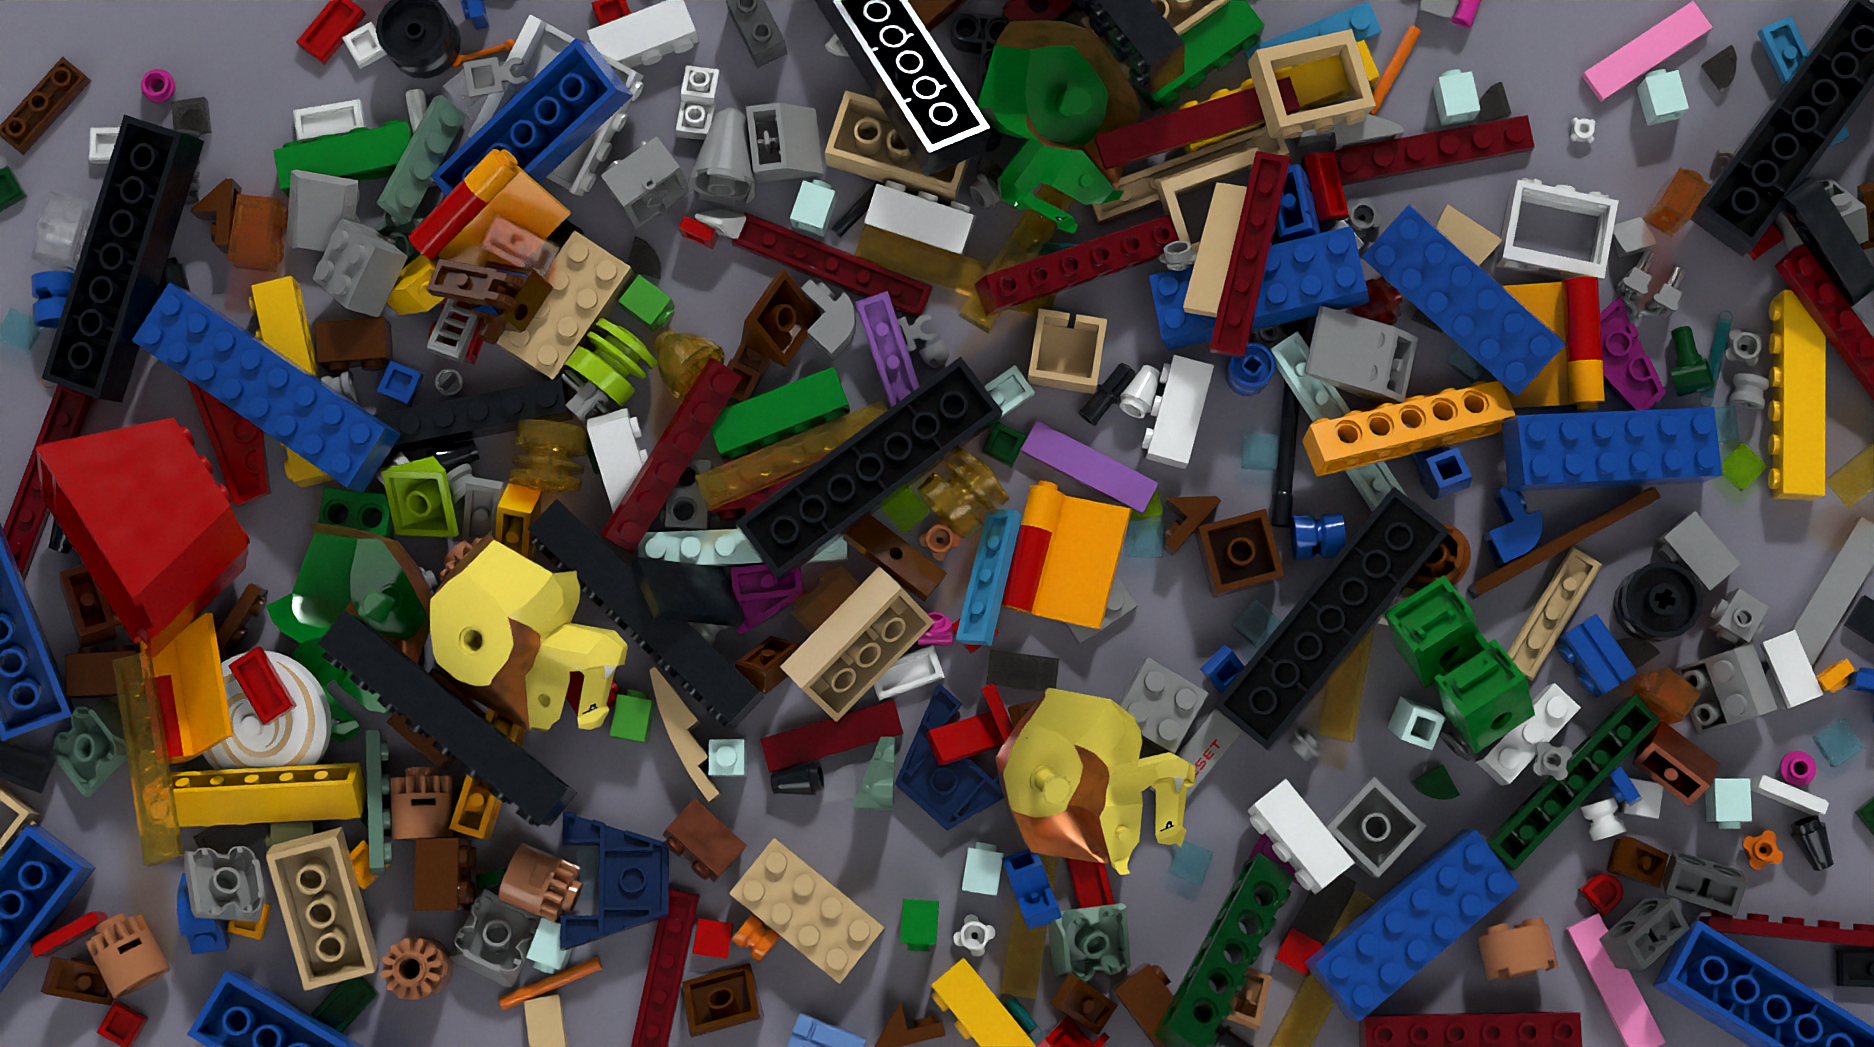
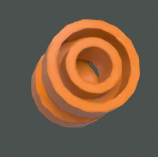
[732,914,780,962]

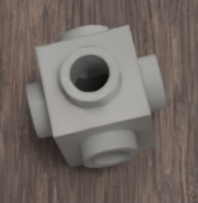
[1708,588,1770,646]

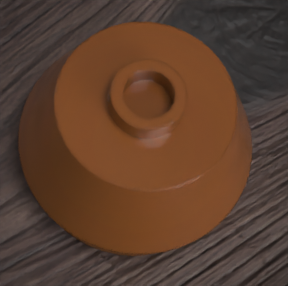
[1412,523,1471,589]

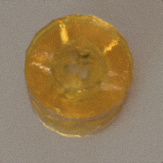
[509,419,589,493]
[917,448,1010,541]

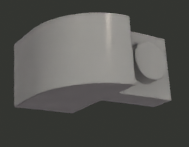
[801,279,856,361]

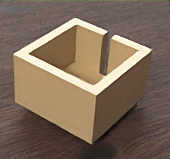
[1027,308,1107,394]

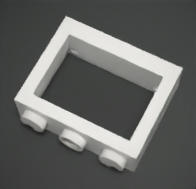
[1496,178,1619,284]

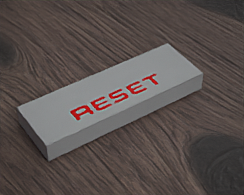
[1149,709,1243,799]

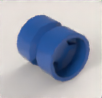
[31,271,74,328]
[1225,343,1275,396]
[1290,513,1346,560]

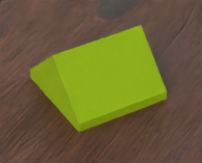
[382,456,459,537]

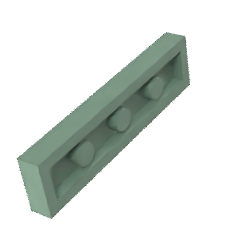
[376,95,466,224]
[365,729,392,876]

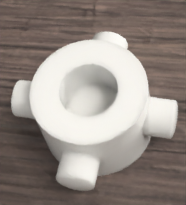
[1570,117,1596,143]

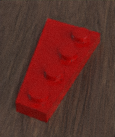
[187,379,271,507]

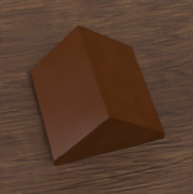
[741,269,821,367]
[682,963,764,1038]

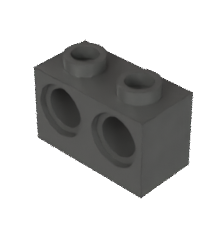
[725,0,787,68]
[660,459,714,531]
[1662,850,1747,916]
[1599,898,1690,971]

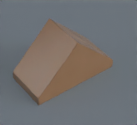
[1227,968,1272,1030]

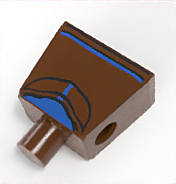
[470,261,553,345]

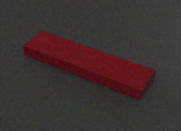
[760,700,904,773]

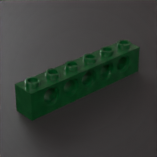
[1486,695,1661,871]
[1154,853,1294,1047]

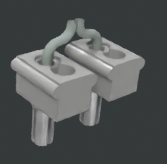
[1615,250,1686,319]
[561,370,618,428]

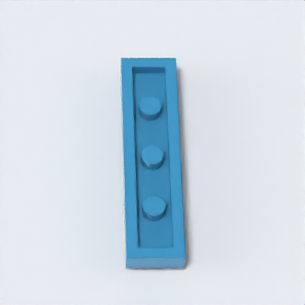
[1244,1,1382,71]
[1757,16,1850,147]
[955,509,1022,646]

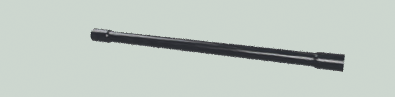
[1270,158,1316,528]

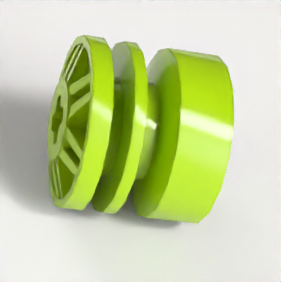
[564,318,658,409]

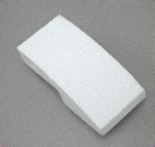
[676,65,720,140]

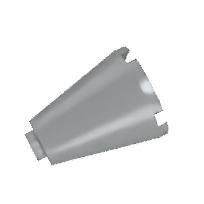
[688,108,756,207]

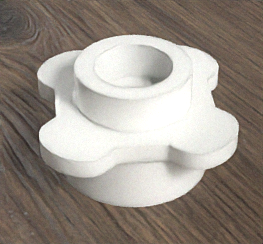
[954,914,995,957]

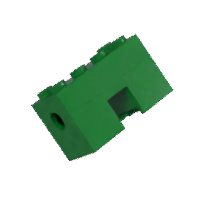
[1384,575,1535,753]

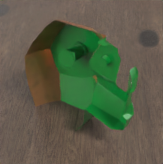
[977,20,1141,234]
[265,522,431,743]

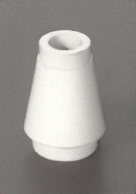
[1119,365,1161,418]

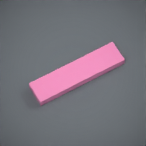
[1582,1,1713,103]
[1565,913,1666,1047]

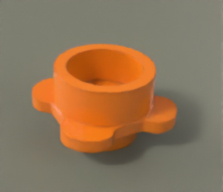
[1742,830,1783,870]

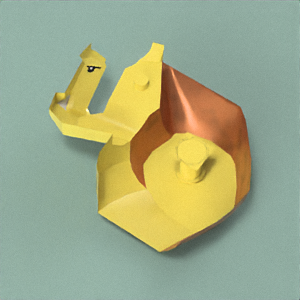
[995,688,1195,875]

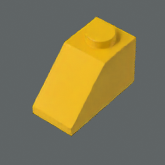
[386,254,444,315]
[495,483,542,560]

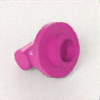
[918,612,953,645]

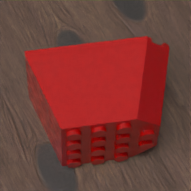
[36,417,250,659]

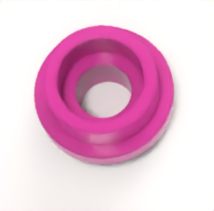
[141,69,176,103]
[1779,751,1816,786]

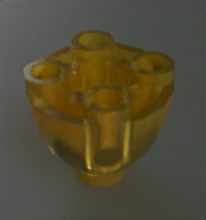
[653,329,725,402]

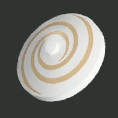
[202,651,332,770]

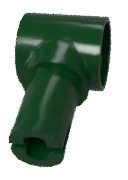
[1671,326,1714,397]

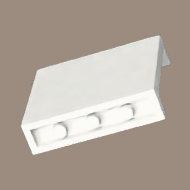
[468,15,644,196]

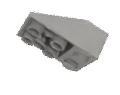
[1305,306,1418,404]

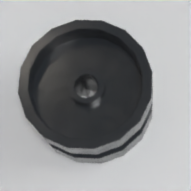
[376,0,461,79]
[1613,561,1703,643]

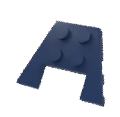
[895,683,1005,831]
[560,811,669,950]

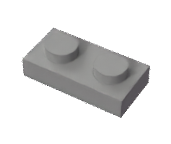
[462,476,504,543]
[1064,577,1138,645]

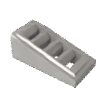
[426,299,480,364]

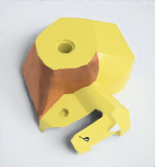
[430,529,628,733]

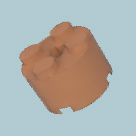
[1477,917,1558,982]

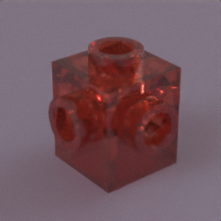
[1351,276,1403,326]

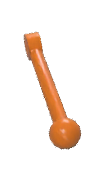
[452,39,516,68]

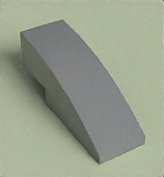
[1295,110,1404,151]

